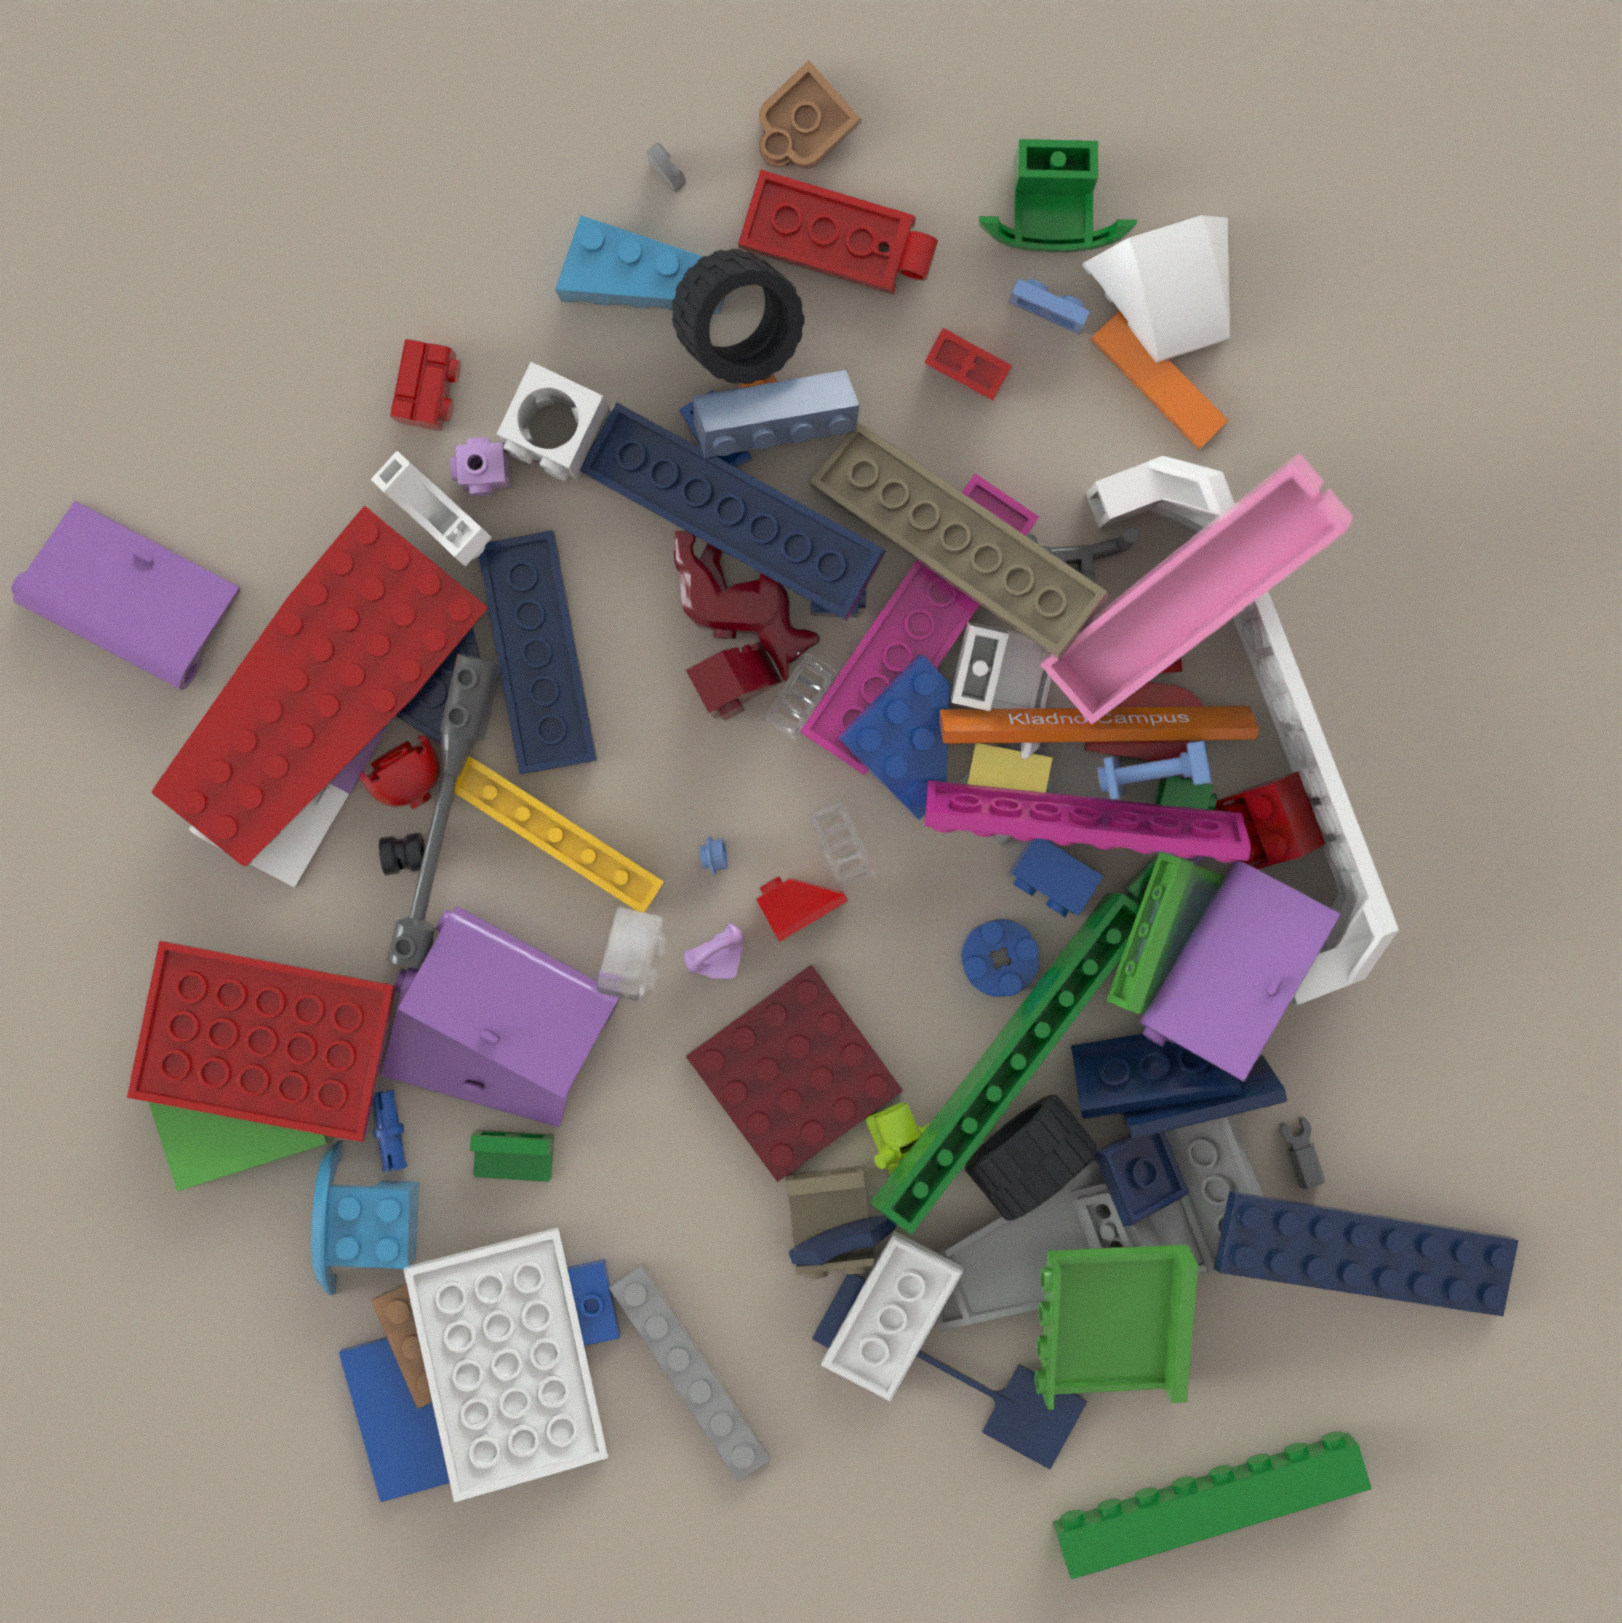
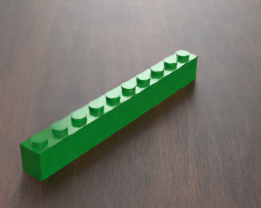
[870,893,1140,1235]

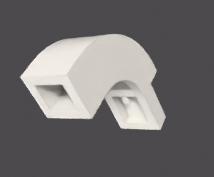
[371,451,492,567]

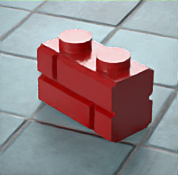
[390,339,461,431]

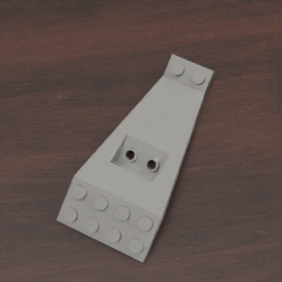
[932,1115,1263,1331]

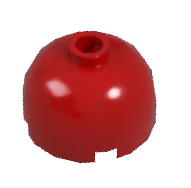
[359,735,440,809]

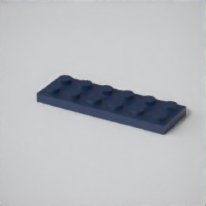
[478,530,598,775]

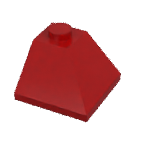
[756,876,848,942]

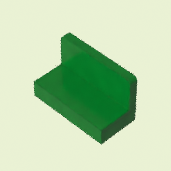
[470,1130,554,1182]

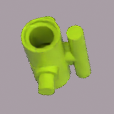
[865,1102,930,1176]

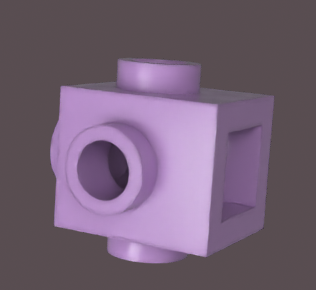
[450,437,511,496]

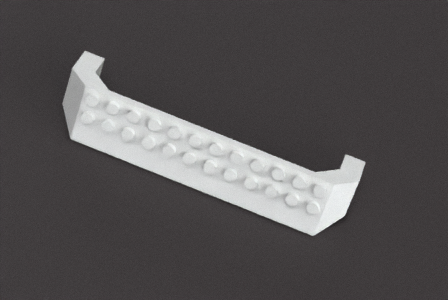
[1085,456,1399,1005]

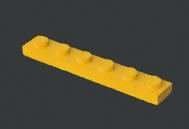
[454,755,665,915]

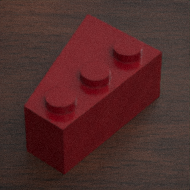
[686,642,782,721]

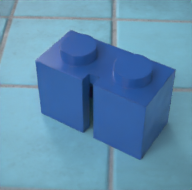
[1009,838,1104,917]

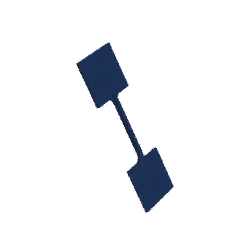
[812,1274,1087,1470]

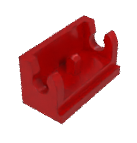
[924,328,1012,400]

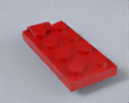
[738,169,938,295]

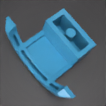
[311,1140,419,1295]

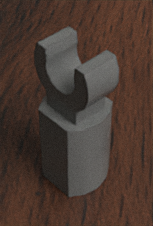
[1278,1116,1325,1189]

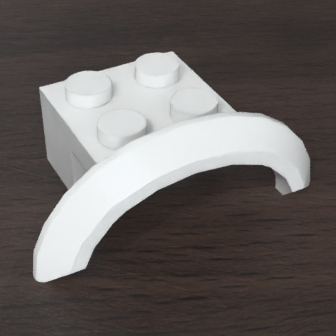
[949,621,1052,759]

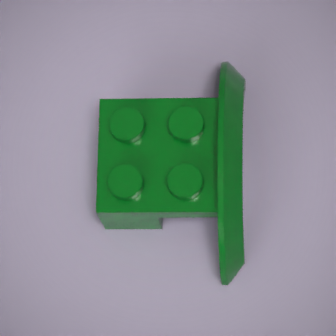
[979,139,1137,252]

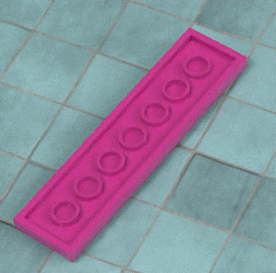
[800,473,1039,775]
[925,780,1251,863]

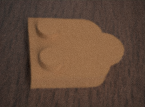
[759,60,862,168]

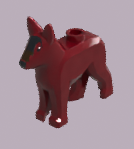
[674,531,820,682]

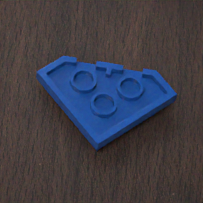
[838,654,950,820]

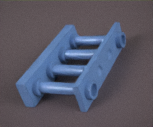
[1098,741,1212,799]

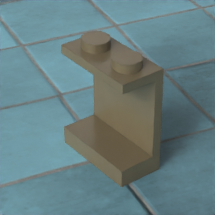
[786,1165,874,1279]

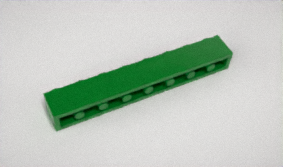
[1053,1431,1372,1580]

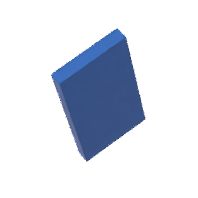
[339,1337,450,1502]

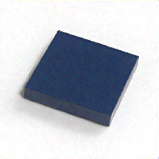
[1094,1132,1189,1226]

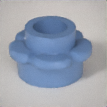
[700,836,728,875]

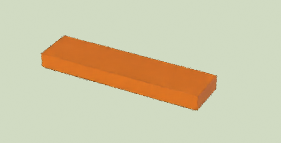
[1091,310,1229,450]

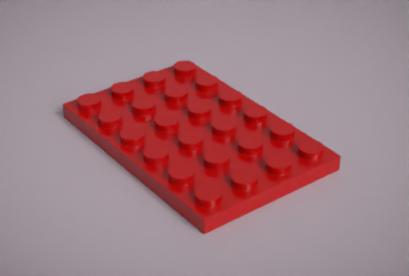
[126,941,396,1142]

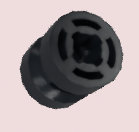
[379,832,425,876]

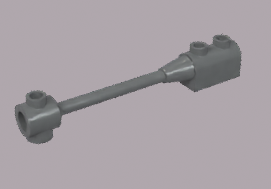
[387,654,502,969]

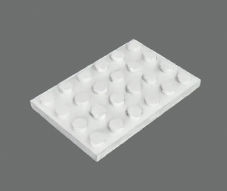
[403,1228,608,1503]

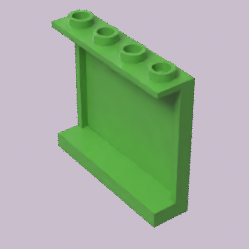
[149,1102,336,1191]
[1034,1244,1198,1410]

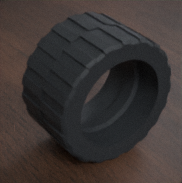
[671,249,805,384]
[965,1095,1097,1221]

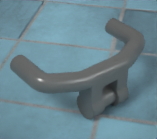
[1026,528,1139,584]

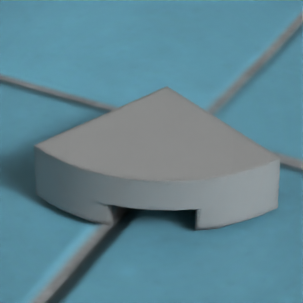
[647,142,686,192]

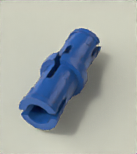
[372,1090,407,1172]

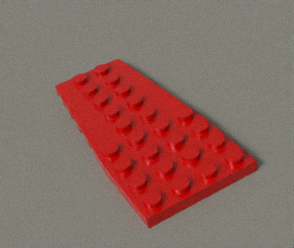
[152,505,489,866]

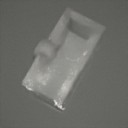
[597,907,668,1003]

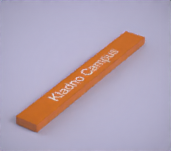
[939,706,1259,744]

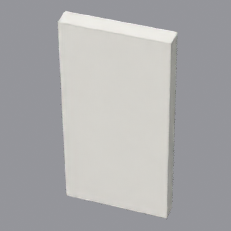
[821,1231,964,1402]

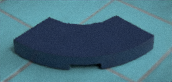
[788,1215,897,1265]

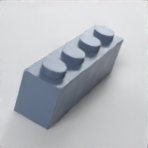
[693,370,859,458]

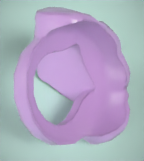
[684,923,744,979]

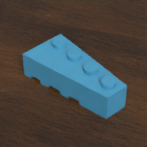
[555,215,726,314]

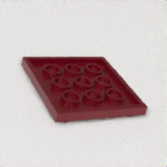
[686,964,903,1182]

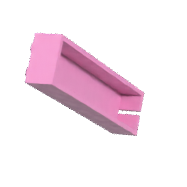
[1040,452,1353,725]

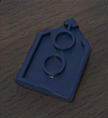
[396,628,480,744]

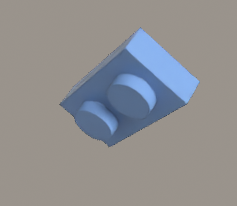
[1008,279,1090,334]

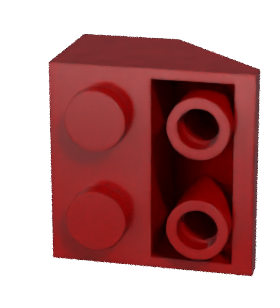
[1214,771,1326,870]

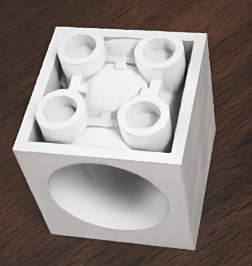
[497,362,611,482]

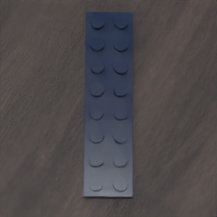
[579,402,886,621]
[1214,1191,1519,1317]

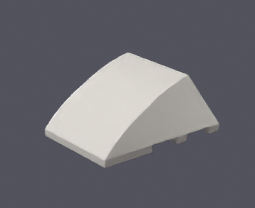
[1082,215,1230,363]

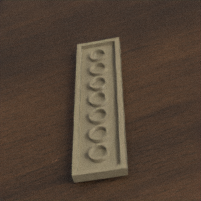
[809,422,1109,660]

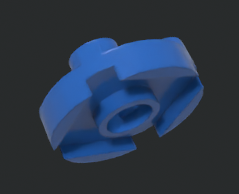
[961,919,1039,997]

